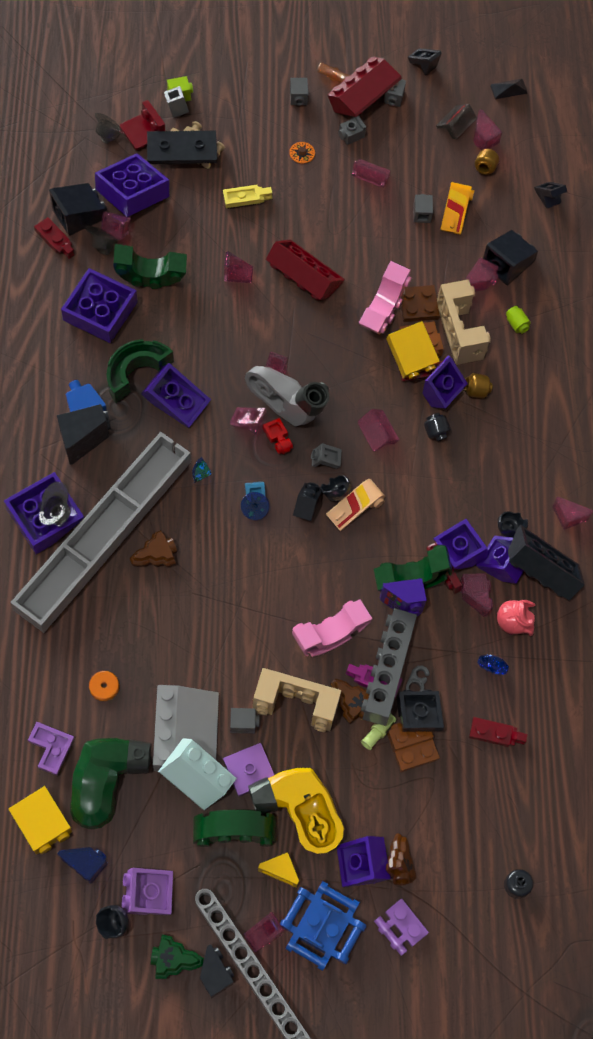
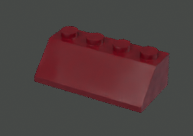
[328,57,402,117]
[265,239,345,300]

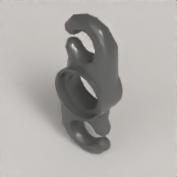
[405,665,430,691]

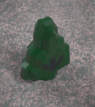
[150,934,204,979]

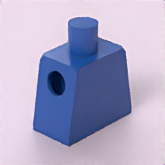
[66,380,107,412]

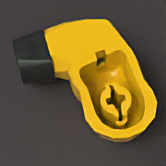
[248,768,344,854]

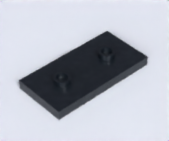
[147,130,217,164]

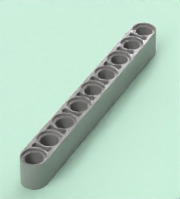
[195,889,311,1039]

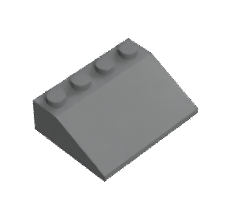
[153,685,219,771]

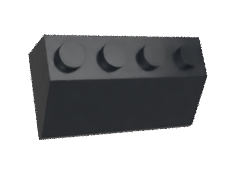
[508,525,585,600]

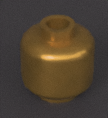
[475,149,499,175]
[464,373,493,399]

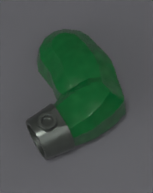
[70,738,151,830]

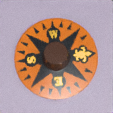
[289,142,315,164]

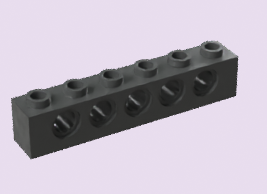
[361,608,417,726]

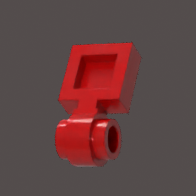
[263,418,293,454]

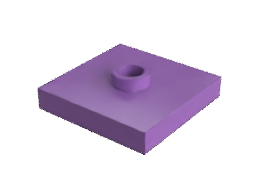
[223,743,274,797]

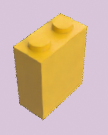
[386,321,440,379]
[9,786,72,855]

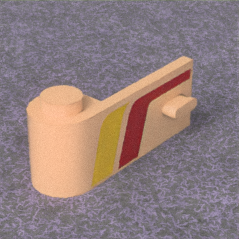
[326,479,385,531]

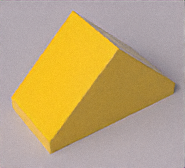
[258,852,299,888]

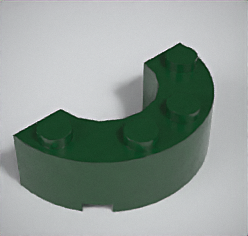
[113,244,187,289]
[106,339,174,403]
[374,545,452,592]
[193,810,276,847]

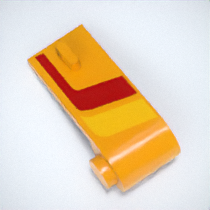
[440,182,474,235]

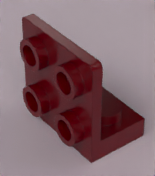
[119,100,166,150]

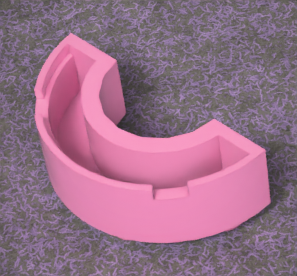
[359,261,412,334]
[292,600,372,657]

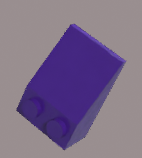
[141,363,211,428]

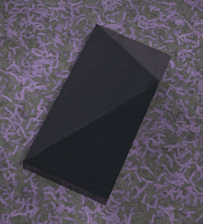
[490,79,527,99]

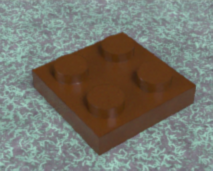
[401,285,440,322]

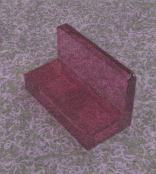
[352,159,391,188]
[357,409,399,451]

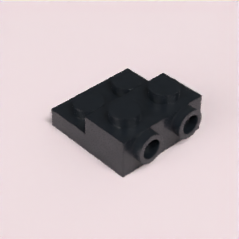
[396,690,444,732]

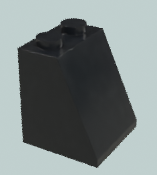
[49,183,107,236]
[481,230,538,286]
[57,404,111,465]

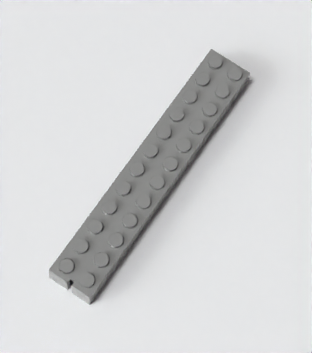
[10,432,191,633]

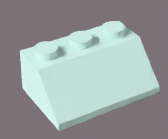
[158,738,237,810]

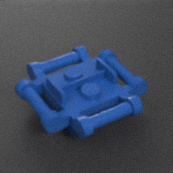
[279,881,367,971]

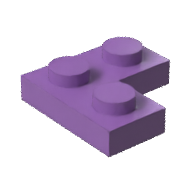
[28,722,75,776]

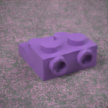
[122,868,173,915]

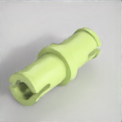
[361,713,396,750]

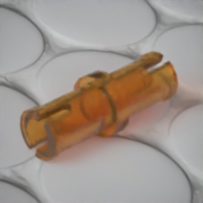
[317,62,349,83]

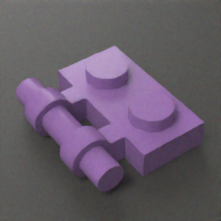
[374,899,429,956]

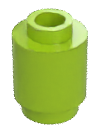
[506,306,531,334]

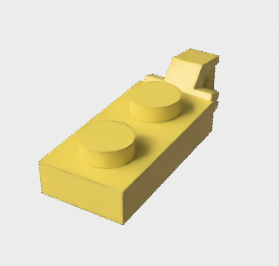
[223,185,272,208]

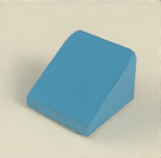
[245,482,266,502]

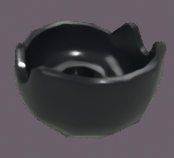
[321,475,351,501]
[497,511,528,538]
[96,905,129,939]

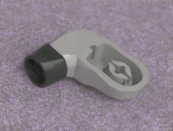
[245,366,330,426]

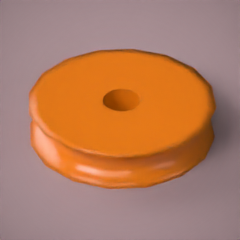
[89,671,119,701]

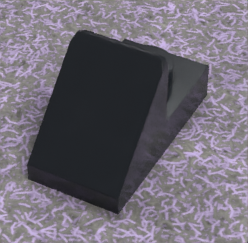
[408,48,442,76]
[534,182,567,208]

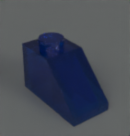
[57,847,107,884]

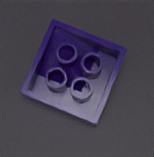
[95,153,169,217]
[61,268,138,343]
[4,472,84,554]

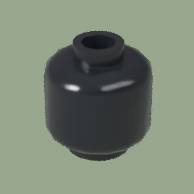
[424,413,451,442]
[504,869,533,899]

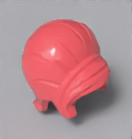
[497,600,535,636]

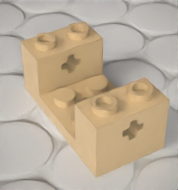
[437,279,490,365]
[253,668,341,732]

